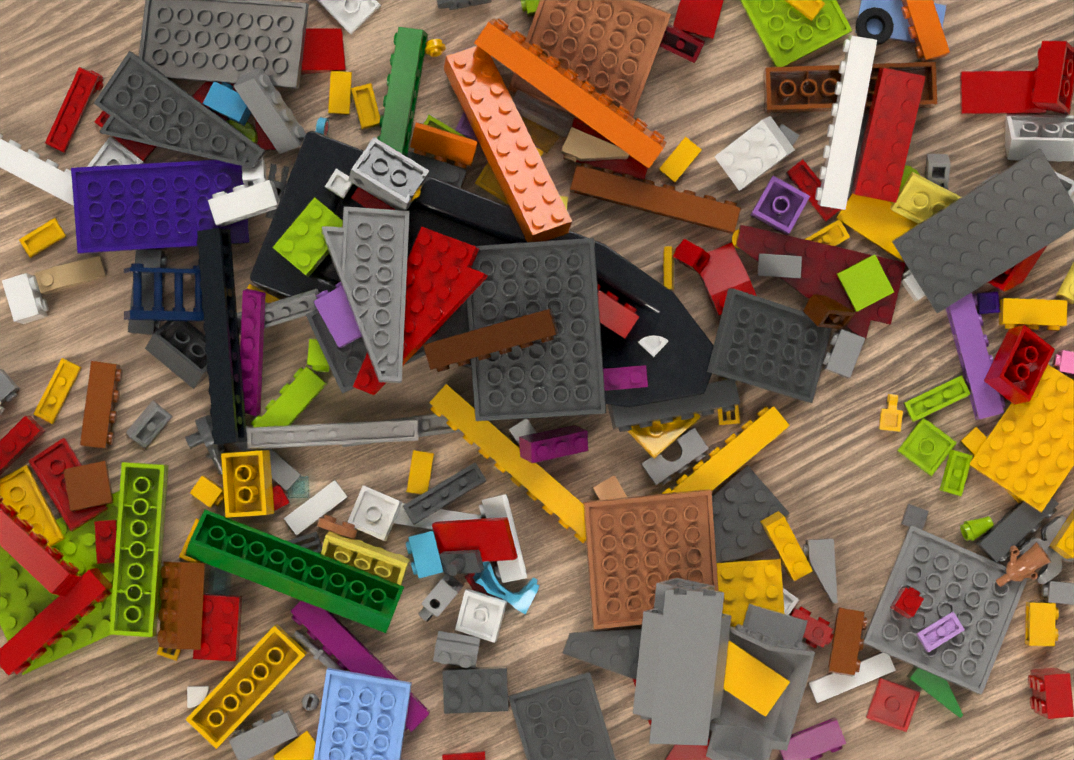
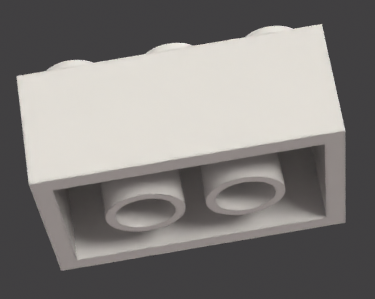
[714,116,795,191]
[208,178,280,227]

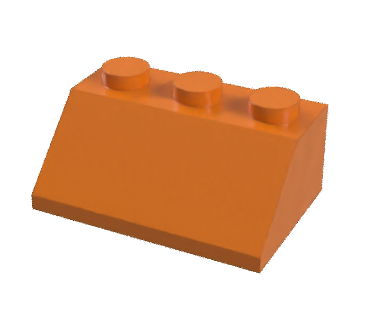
[410,123,479,169]

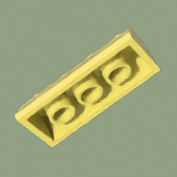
[321,531,410,585]

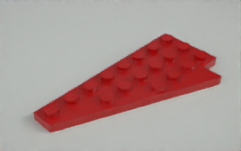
[353,227,488,396]

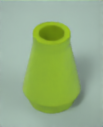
[960,516,994,541]

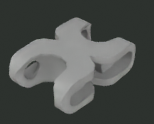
[1017,515,1074,584]

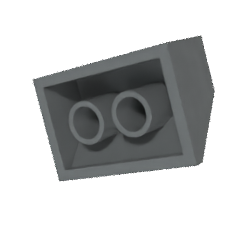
[145,321,208,389]

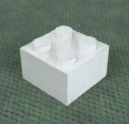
[2,273,49,324]

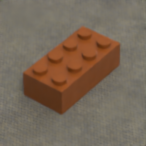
[157,561,205,650]

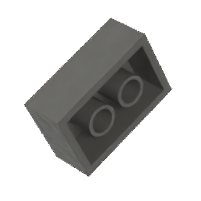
[442,666,509,714]

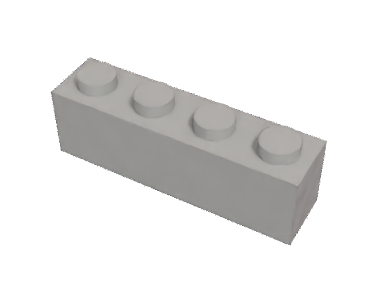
[234,67,306,154]

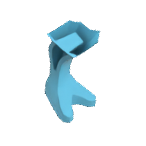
[473,561,539,615]

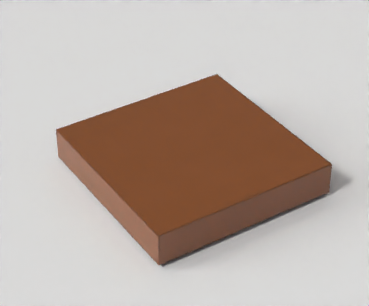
[64,461,114,512]

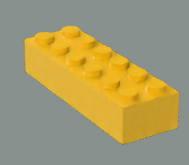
[185,624,307,749]

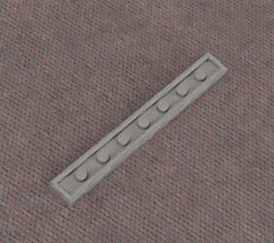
[246,419,419,449]

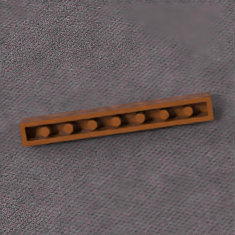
[570,163,741,234]

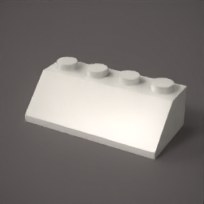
[1005,114,1074,162]
[479,494,527,583]

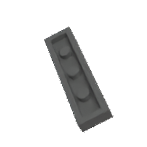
[403,462,486,525]

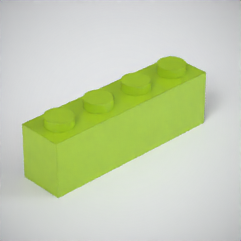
[251,366,327,427]

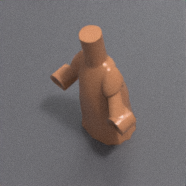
[996,542,1051,587]

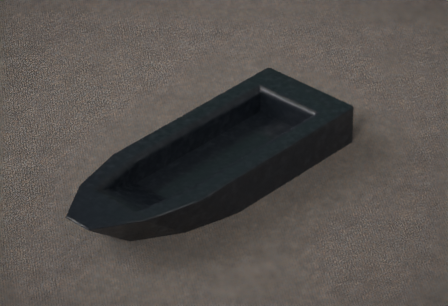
[250,131,714,408]

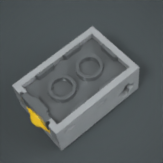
[348,137,429,211]

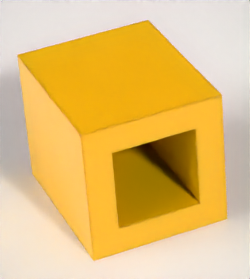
[190,476,224,508]

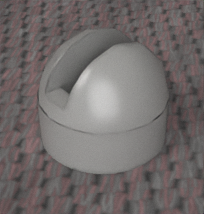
[302,693,319,711]

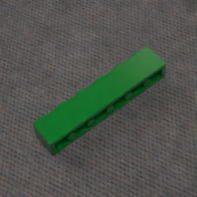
[377,27,428,157]

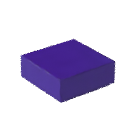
[976,291,1000,315]

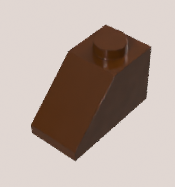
[803,294,855,329]

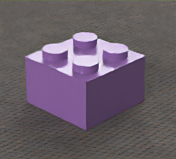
[750,176,810,235]

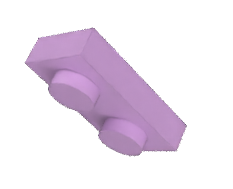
[916,611,965,652]

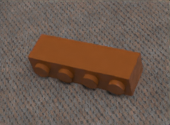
[80,361,123,449]

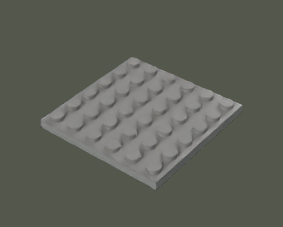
[862,525,1028,695]

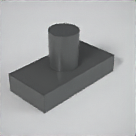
[439,550,484,576]

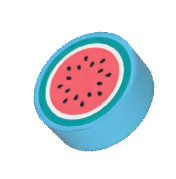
[316,117,329,136]

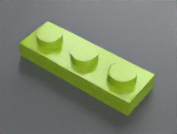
[903,375,971,422]

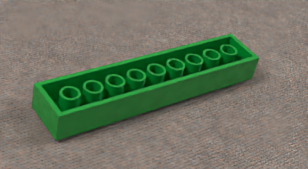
[186,509,404,633]

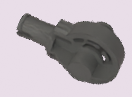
[185,415,226,475]

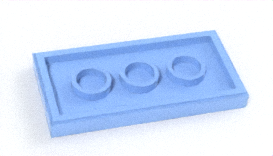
[855,0,946,44]

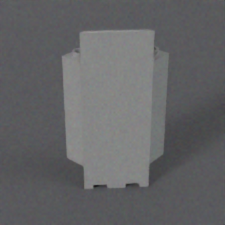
[633,578,731,745]
[706,604,815,760]

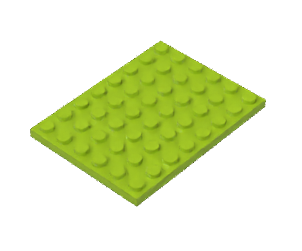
[0,491,163,675]

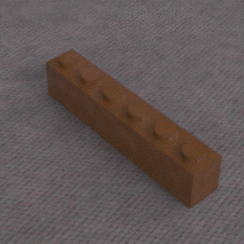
[423,308,559,372]

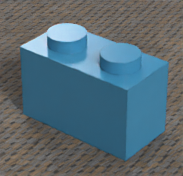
[202,81,251,126]

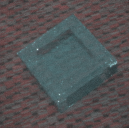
[288,476,310,498]

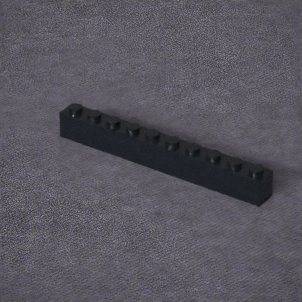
[197,228,247,444]

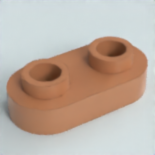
[317,515,358,539]

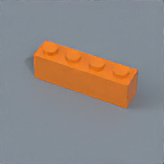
[901,0,950,62]

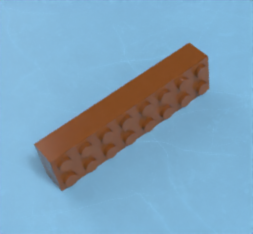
[763,62,937,114]

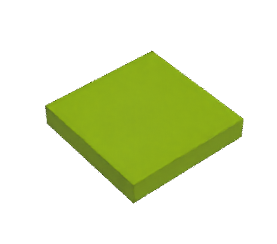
[837,254,894,312]
[897,417,957,476]

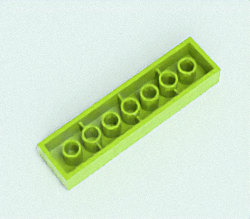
[109,462,169,637]

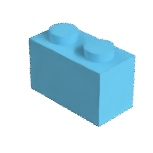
[406,531,444,578]

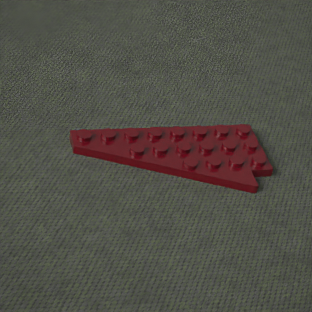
[735,225,905,339]

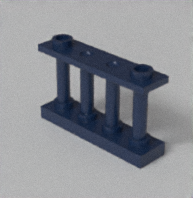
[124,263,204,322]

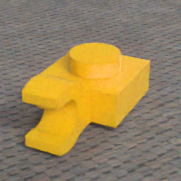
[878,394,903,432]

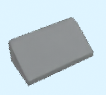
[758,254,802,278]
[126,400,172,449]

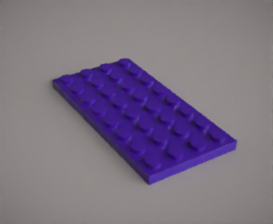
[71,160,249,254]

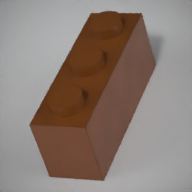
[827,607,867,677]

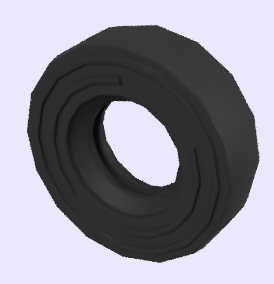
[855,7,894,46]

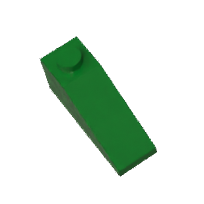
[907,666,963,718]

